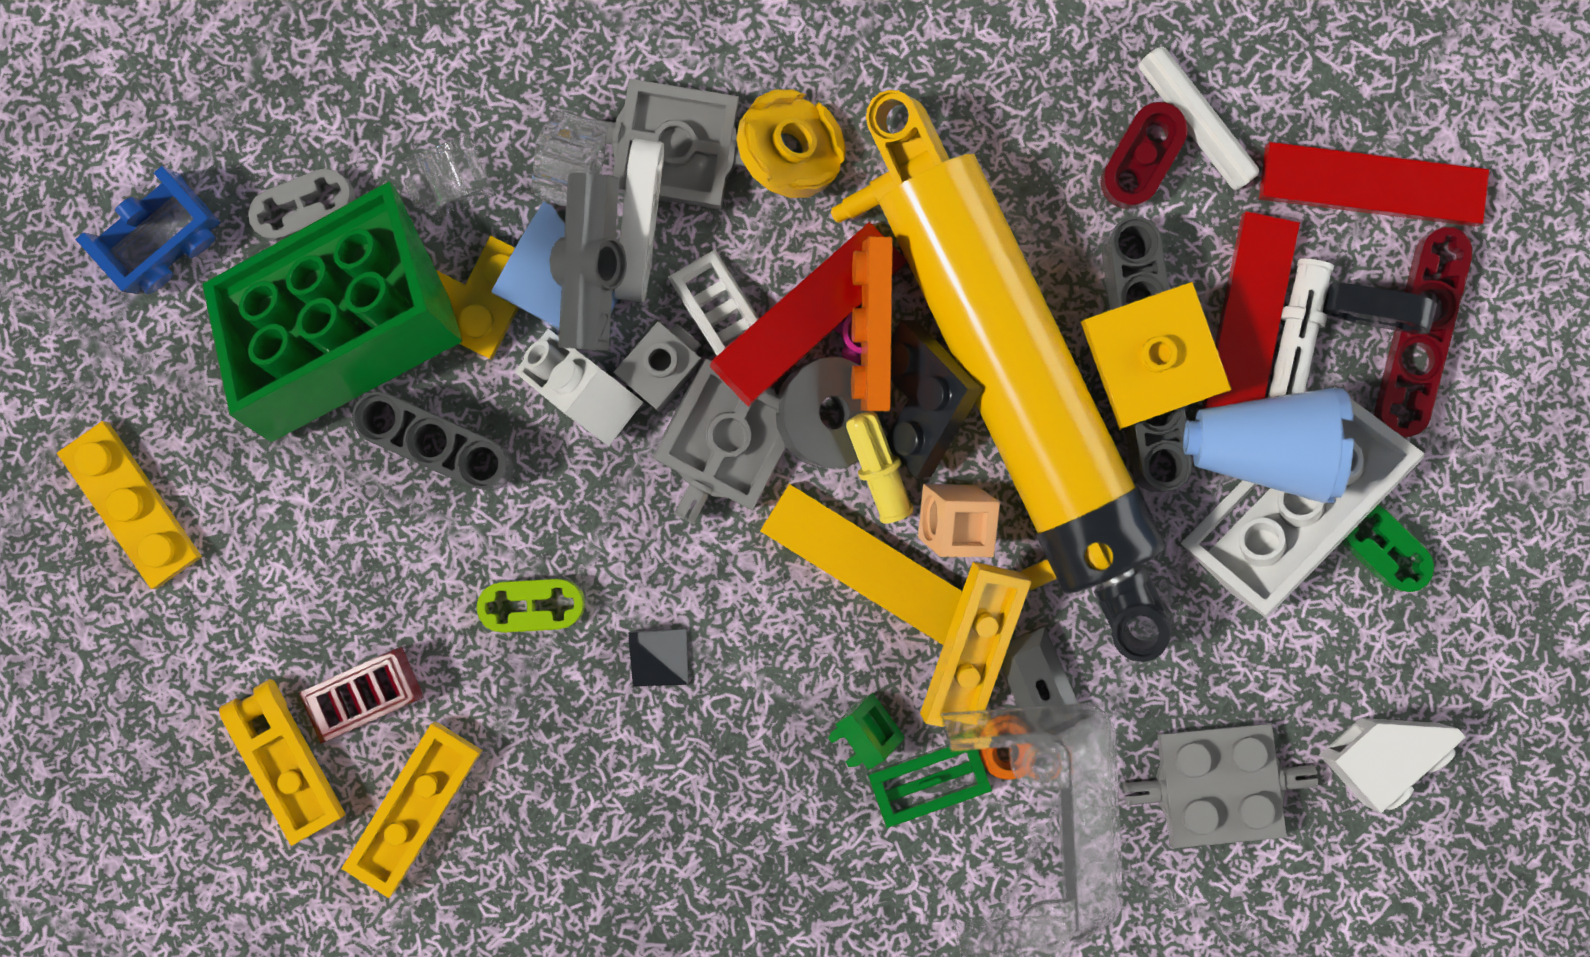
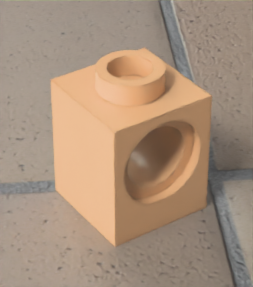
[918,484,1000,557]

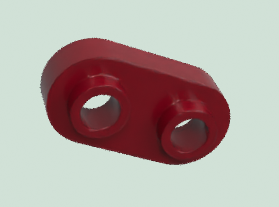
[1100,102,1188,209]

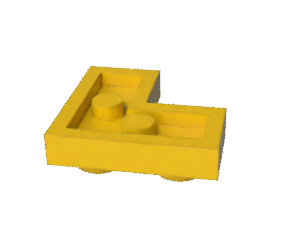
[436,235,519,360]

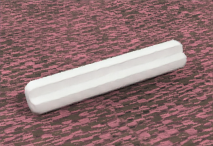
[1139,46,1259,190]

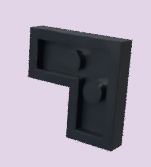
[886,320,983,478]

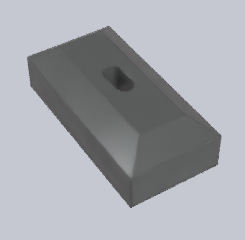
[1001,626,1089,752]

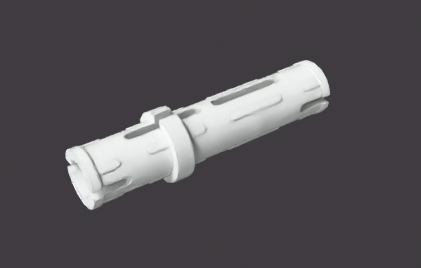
[1268,258,1334,398]

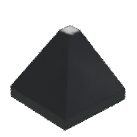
[628,629,689,687]

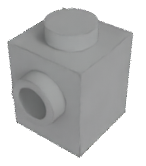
[614,321,702,413]

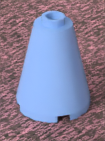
[1183,388,1354,503]

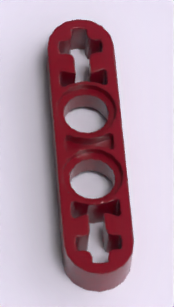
[1374,227,1473,438]

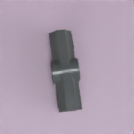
[550,173,627,351]

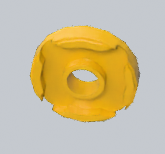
[736,90,846,198]

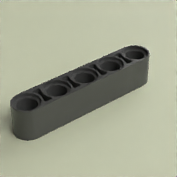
[1102,216,1192,492]

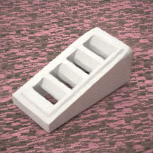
[668,250,759,357]

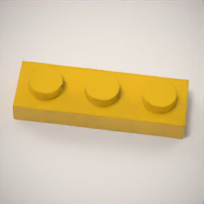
[57,421,202,589]
[920,561,1032,733]
[341,721,483,898]

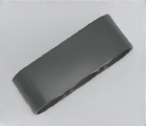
[352,392,515,491]

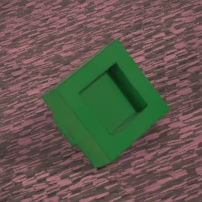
[828,692,905,770]

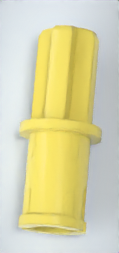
[846,412,914,524]

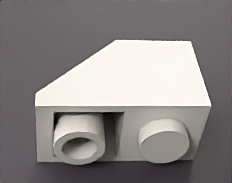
[514,329,643,446]
[1319,718,1466,813]

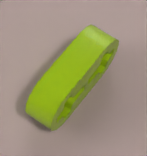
[476,579,585,633]

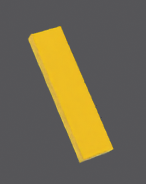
[760,484,962,645]

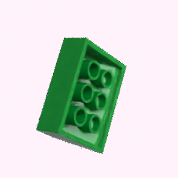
[202,181,462,443]

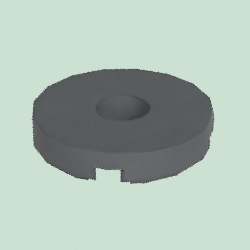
[776,357,884,468]

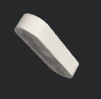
[615,138,664,303]

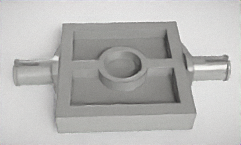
[580,79,745,210]
[651,359,786,524]
[1123,724,1318,848]

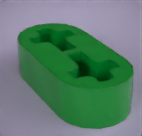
[1342,505,1434,592]

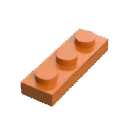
[851,237,892,411]

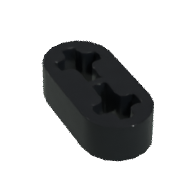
[1323,283,1437,334]

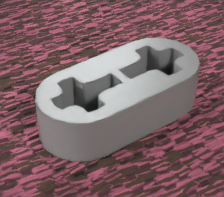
[248,169,355,242]

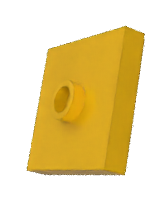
[1081,282,1231,429]

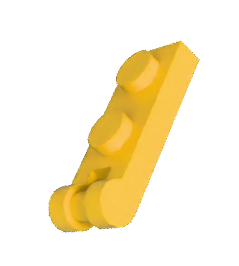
[219,679,346,846]

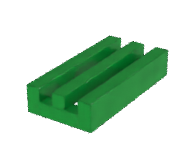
[867,736,992,828]

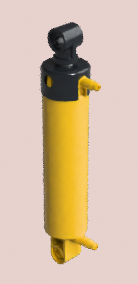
[831,90,1174,662]

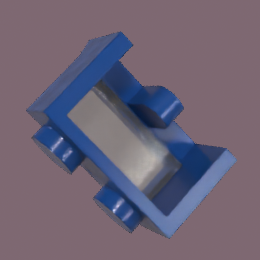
[75,166,221,294]

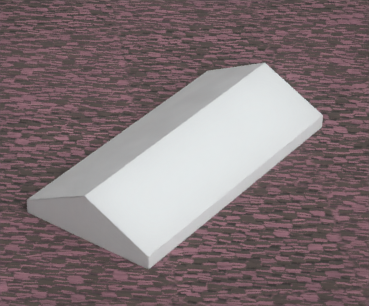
[1181,387,1425,619]

